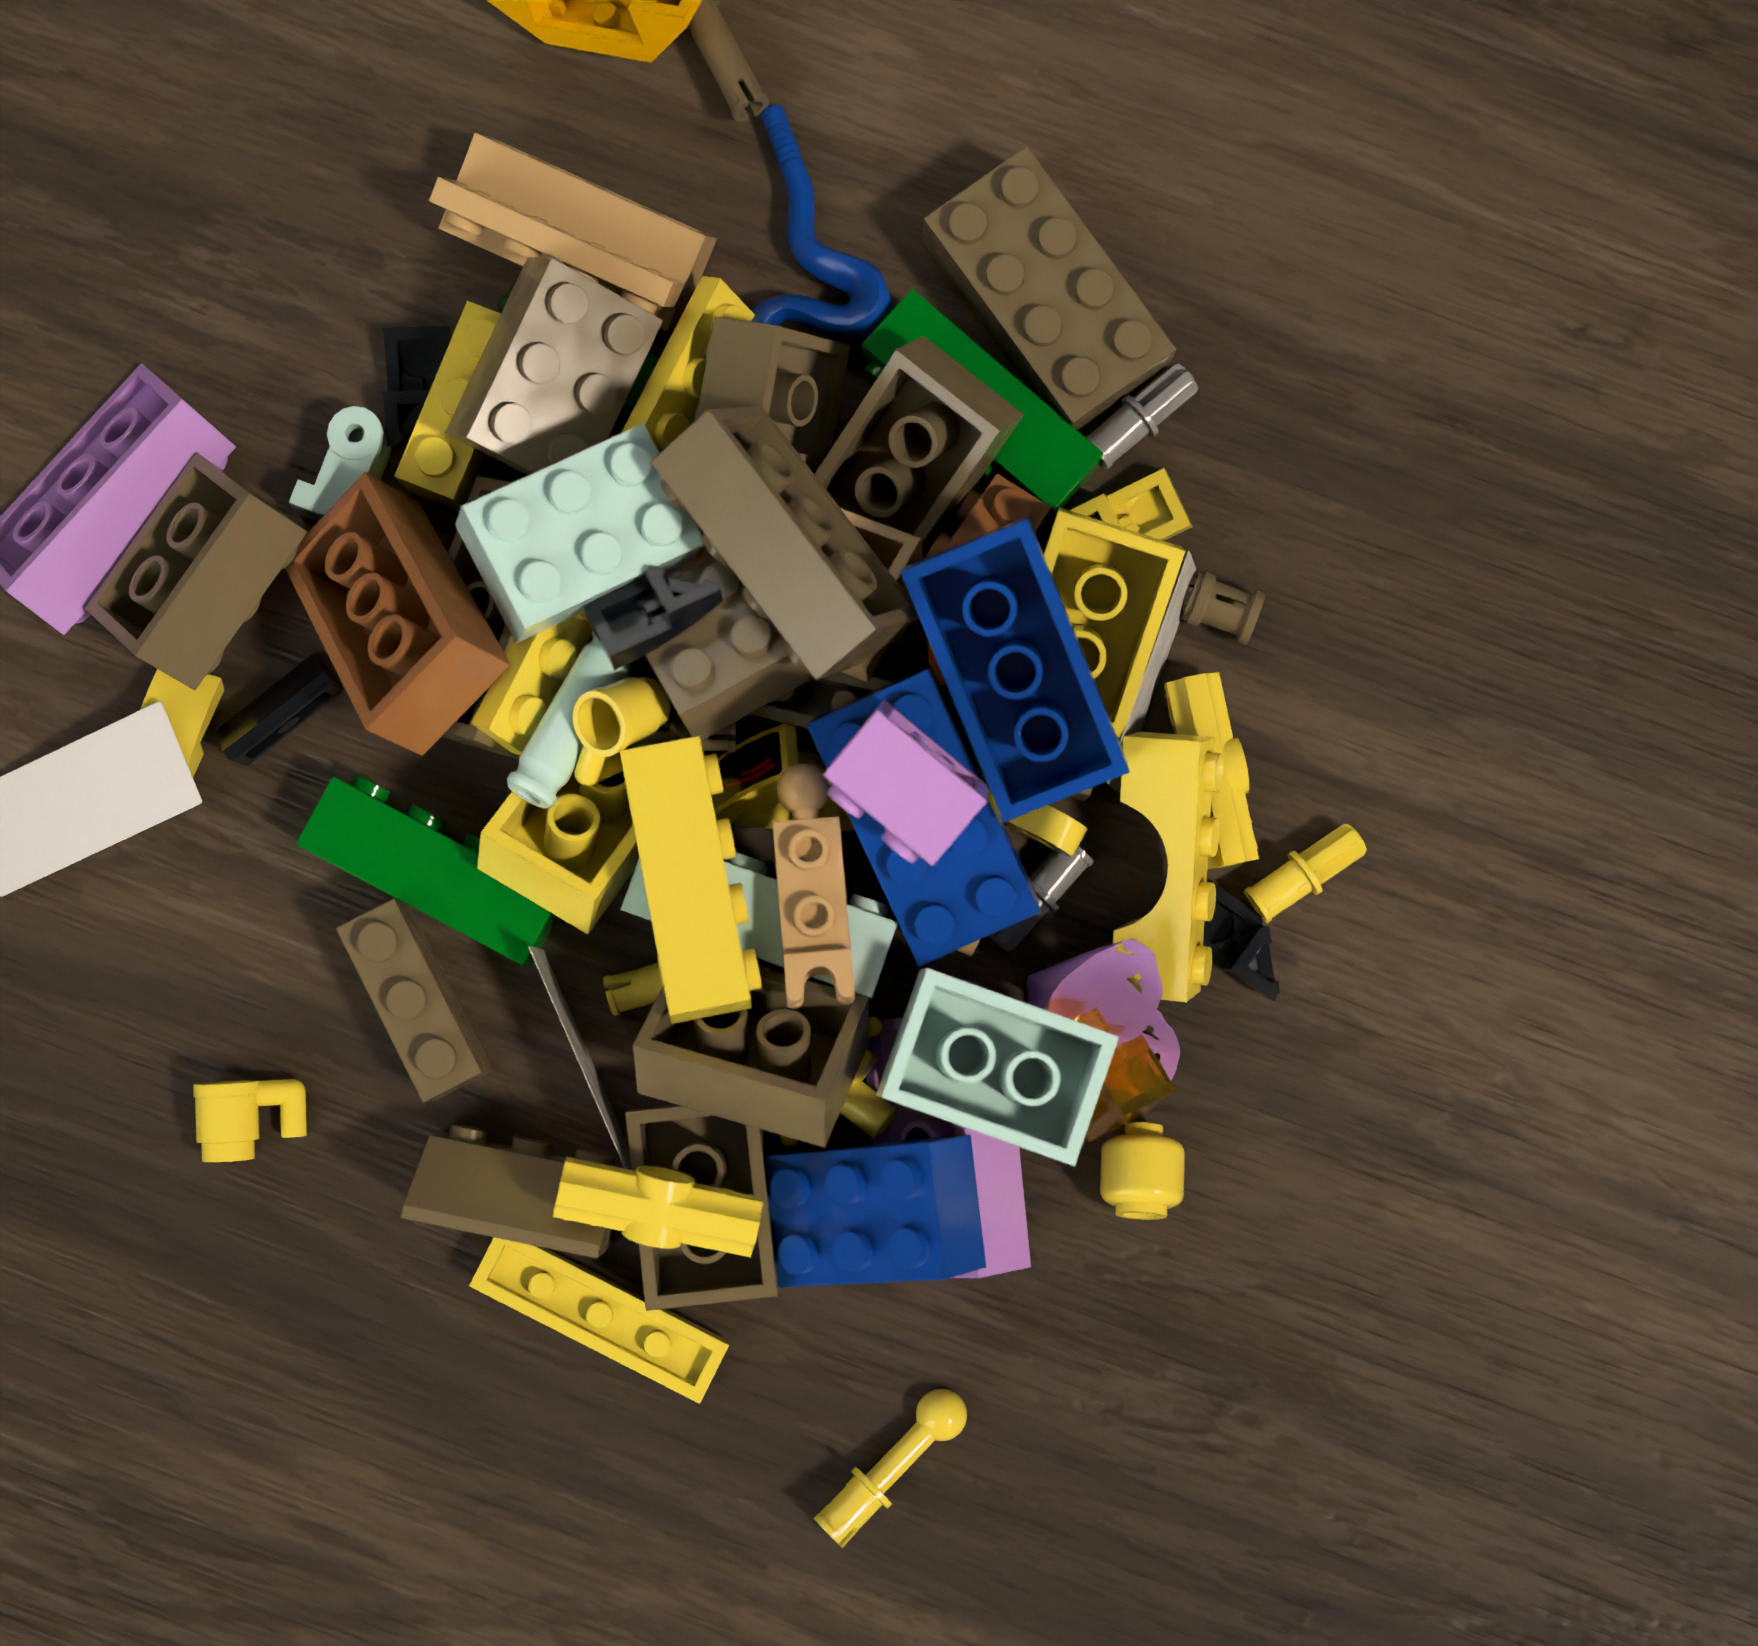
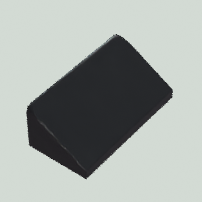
[217,654,344,766]

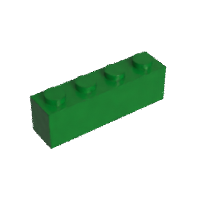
[862,289,1104,523]
[295,774,558,967]

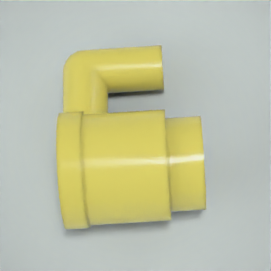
[573,677,670,786]
[193,1079,307,1162]

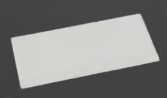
[1106,551,1198,793]
[0,701,202,897]
[528,946,631,1170]

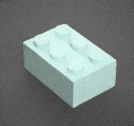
[455,423,704,644]
[876,968,1119,1166]

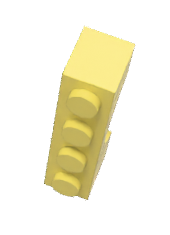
[1113,732,1223,1002]

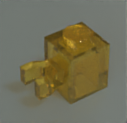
[1074,1008,1176,1142]

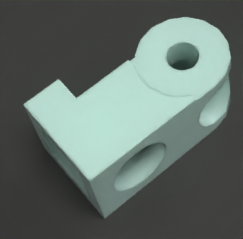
[289,406,392,522]

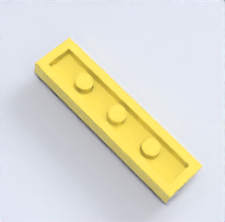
[469,1237,731,1404]

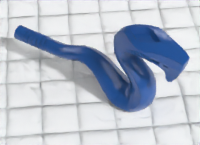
[751,105,894,343]

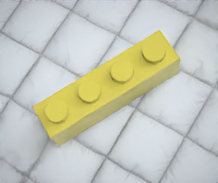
[620,736,762,1024]

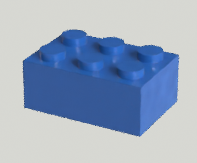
[764,1134,986,1287]

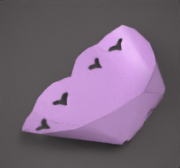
[1027,938,1180,1098]

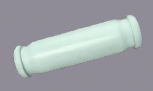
[507,631,631,808]

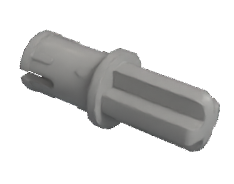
[1085,363,1198,470]
[988,846,1094,952]

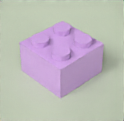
[823,700,988,866]

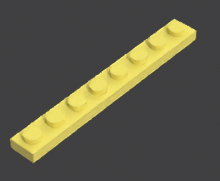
[471,276,755,755]

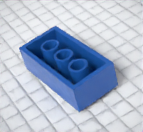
[900,516,1130,822]
[807,664,1040,966]

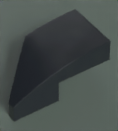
[383,326,451,446]
[583,565,723,670]
[1203,879,1280,1001]

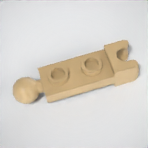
[773,763,855,1009]

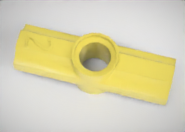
[1164,672,1259,870]
[553,1157,763,1257]

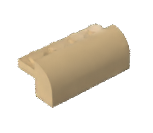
[429,133,717,331]

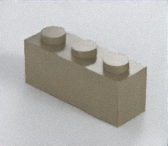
[336,898,493,1103]

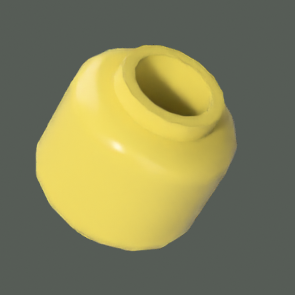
[1100,1122,1185,1220]

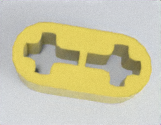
[985,780,1087,858]

